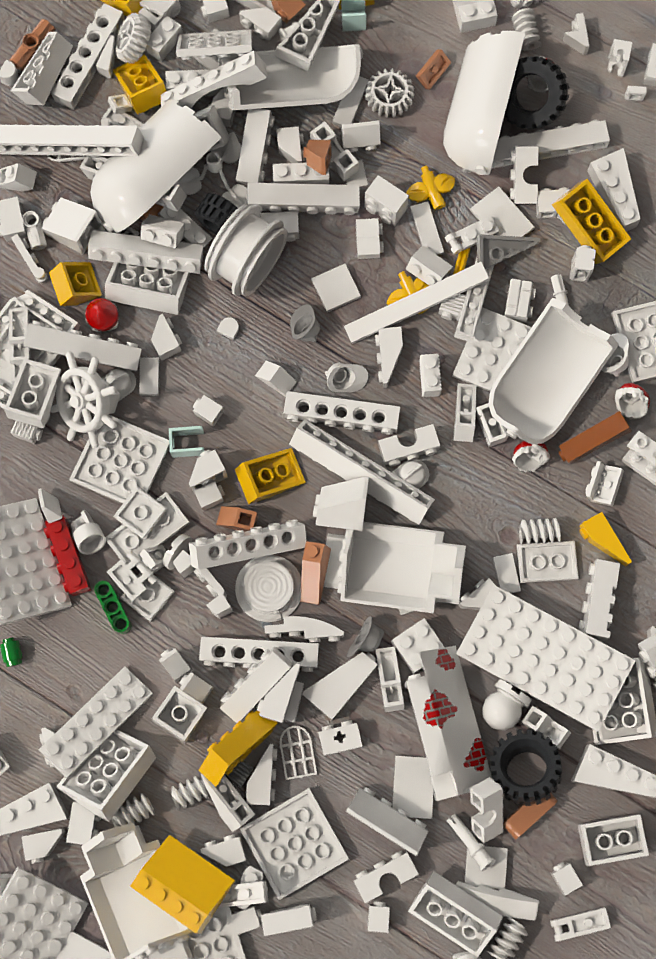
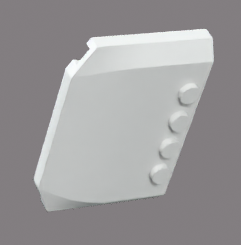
[0,290,80,409]

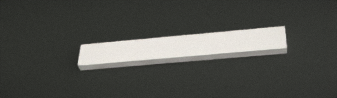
[344,262,489,344]

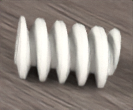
[512,8,541,51]
[519,518,561,544]
[171,773,209,811]
[112,793,155,827]
[487,917,528,959]

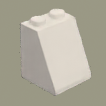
[42,198,102,255]
[313,477,369,531]

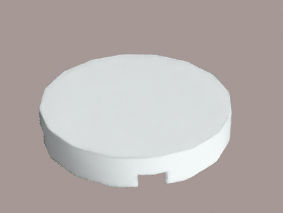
[163,534,192,570]

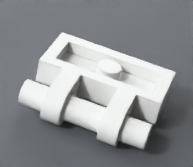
[107,550,157,601]

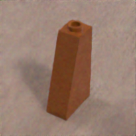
[558,411,632,464]

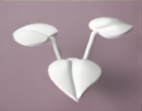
[176,132,247,208]

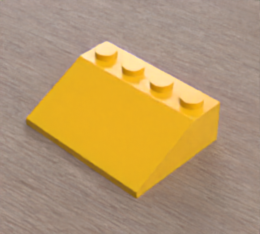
[130,835,236,934]

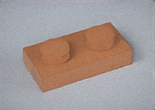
[416,49,451,90]

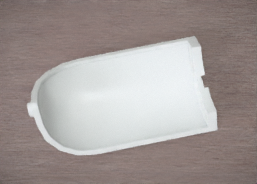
[443,31,525,175]
[218,44,363,110]
[90,100,222,233]
[489,298,619,445]

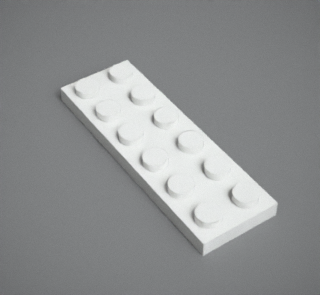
[39,667,153,779]

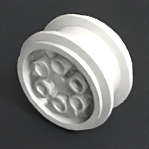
[204,204,288,297]

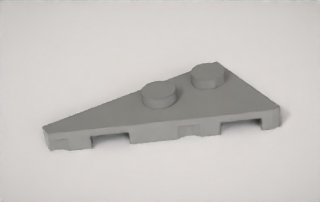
[477,234,540,269]

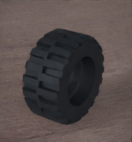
[504,56,569,129]

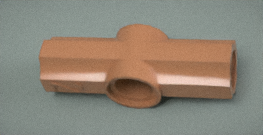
[9,19,55,71]

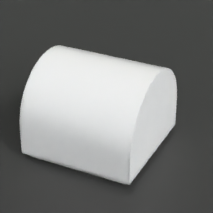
[0,60,19,86]

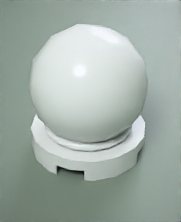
[482,679,532,731]

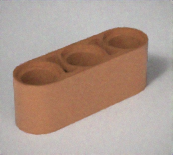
[503,793,558,840]

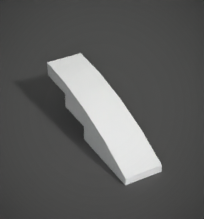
[9,307,31,385]
[455,881,539,920]

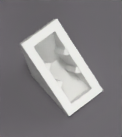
[255,361,297,397]

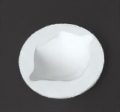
[235,555,301,622]

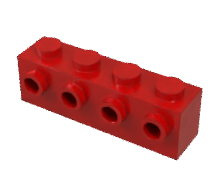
[44,515,92,597]

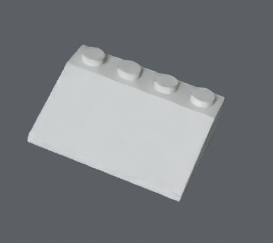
[105,262,190,315]
[592,657,656,745]
[56,730,156,822]
[346,787,428,856]

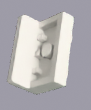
[586,461,624,507]

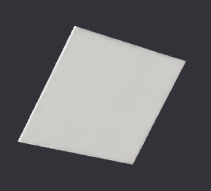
[346,160,368,187]

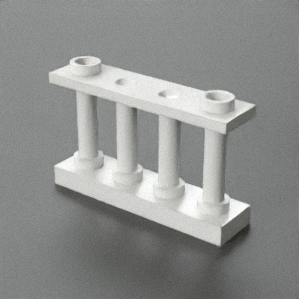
[622,431,656,485]

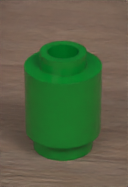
[0,637,23,667]

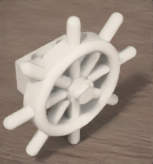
[50,351,121,448]

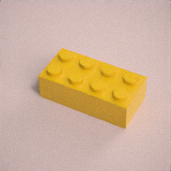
[552,179,631,264]

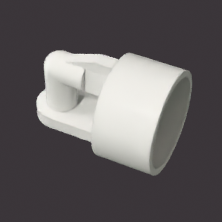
[71,510,106,555]

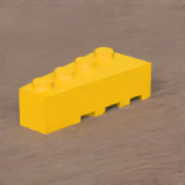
[199,710,278,787]

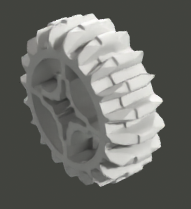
[114,13,151,63]
[365,68,414,118]

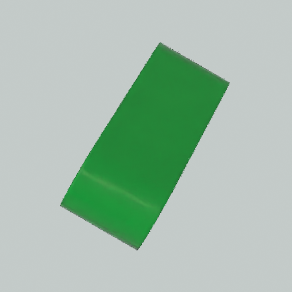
[94,581,132,634]

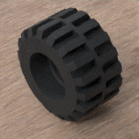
[195,193,238,235]

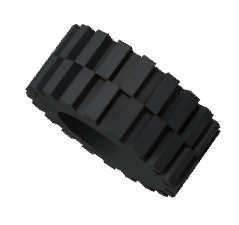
[490,729,562,806]

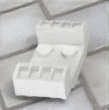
[173,550,233,619]

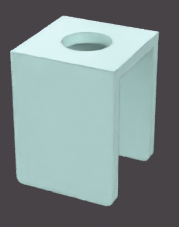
[341,0,366,31]
[169,426,205,458]

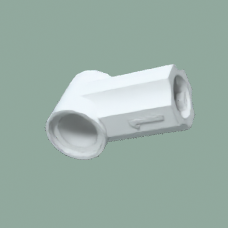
[22,211,47,251]

